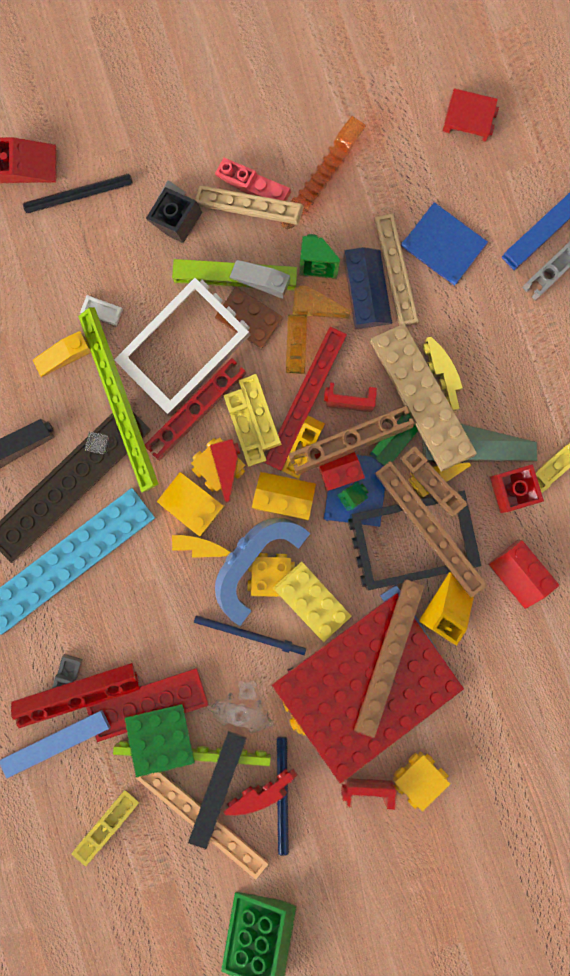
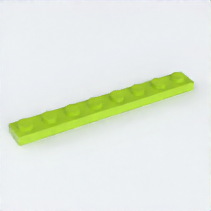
[113,740,271,766]

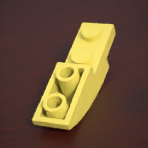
[423,337,463,412]

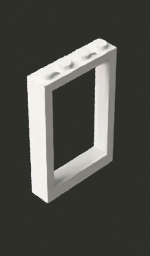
[114,278,251,415]

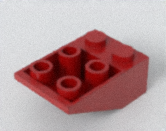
[0,137,56,183]

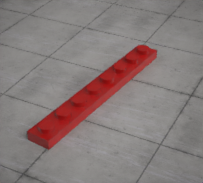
[264,326,347,471]

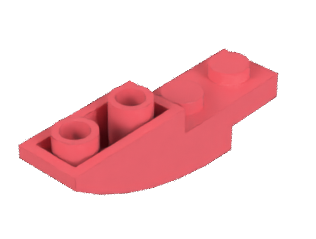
[215,158,292,201]

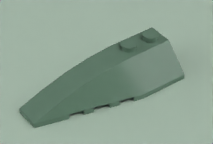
[422,424,537,462]

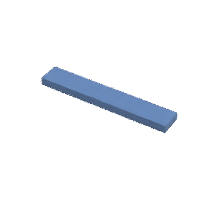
[0,710,111,779]

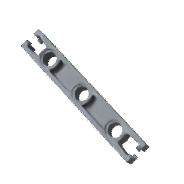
[522,242,570,300]

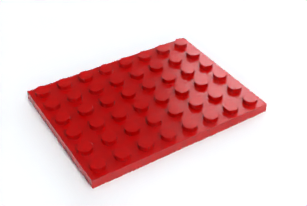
[271,593,464,784]

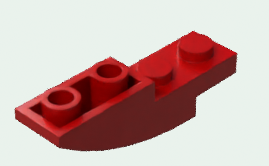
[224,769,298,815]

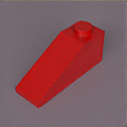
[209,439,241,503]

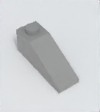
[230,260,290,299]

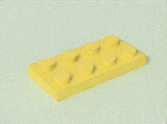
[273,561,352,642]

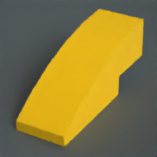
[172,535,231,558]

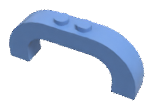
[215,518,310,626]

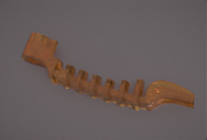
[280,116,366,229]

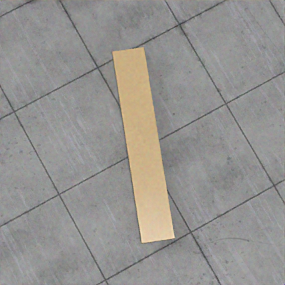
[195,185,304,225]
[374,213,419,326]

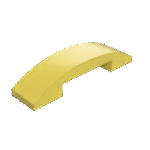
[223,389,266,467]
[535,442,570,493]

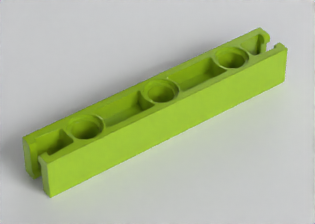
[172,259,297,291]

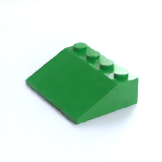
[221,892,297,976]

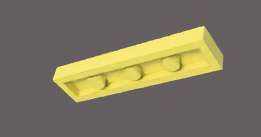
[239,374,282,451]

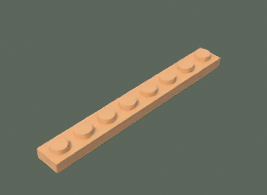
[136,772,268,879]

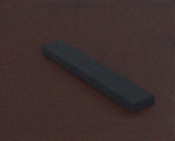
[188,731,247,850]

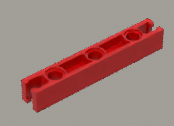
[144,358,246,461]
[11,663,140,728]

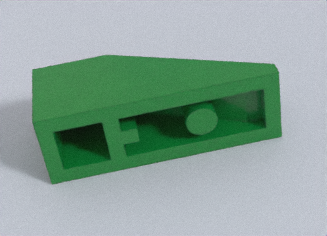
[337,482,369,511]

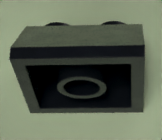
[146,187,203,243]

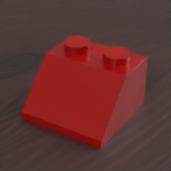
[314,442,365,491]
[490,464,544,513]

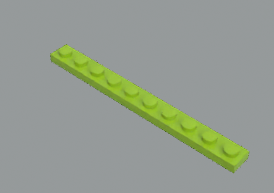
[78,307,159,492]

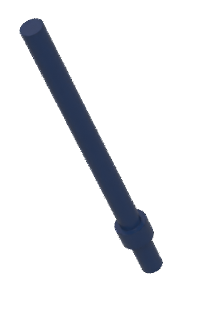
[194,616,307,656]

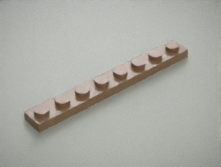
[374,461,487,597]
[354,580,425,738]

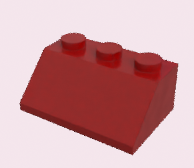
[488,540,560,609]

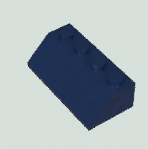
[343,247,392,330]

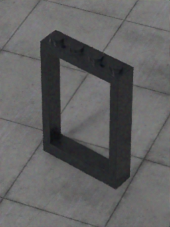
[348,490,482,591]

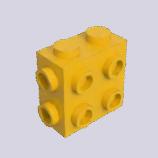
[191,437,246,492]
[247,553,295,597]
[393,751,450,812]

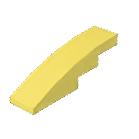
[71,790,139,867]

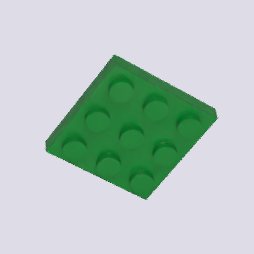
[125,704,195,778]

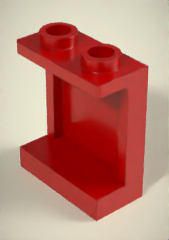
[442,88,499,142]
[324,382,377,412]
[341,778,396,810]

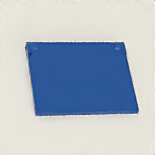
[401,202,488,286]
[324,455,385,527]

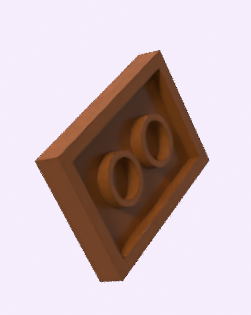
[215,286,283,349]

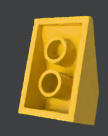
[157,472,225,537]

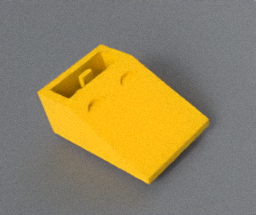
[419,572,474,646]

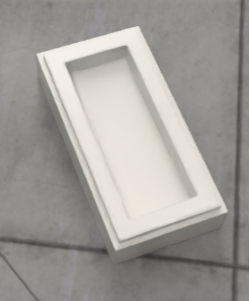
[80,295,123,327]

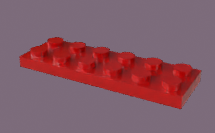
[86,668,209,742]

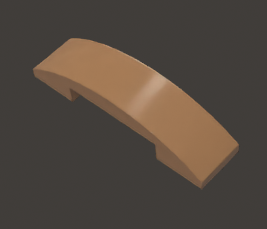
[400,446,468,517]

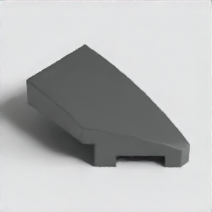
[52,654,83,689]

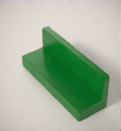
[369,413,419,466]

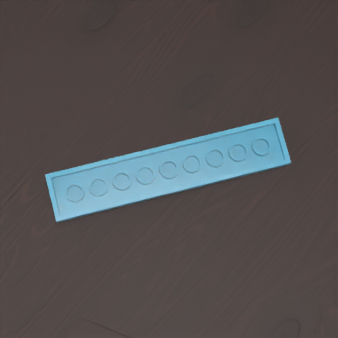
[0,488,156,635]

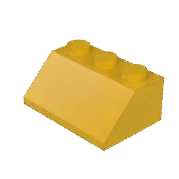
[252,472,316,521]

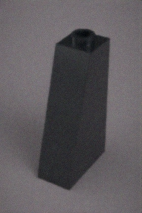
[0,419,54,468]

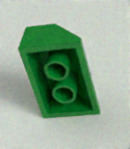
[299,234,340,279]

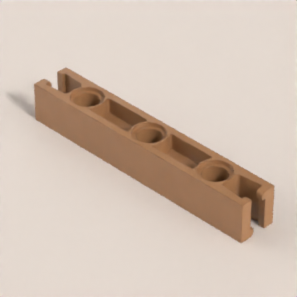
[289,406,414,475]

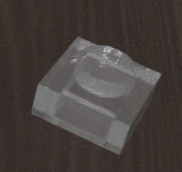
[85,431,109,455]

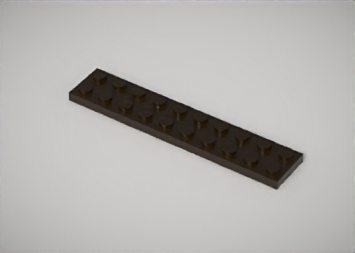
[0,412,151,563]

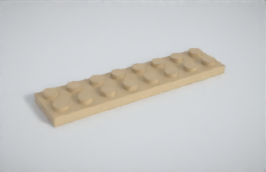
[370,324,477,472]

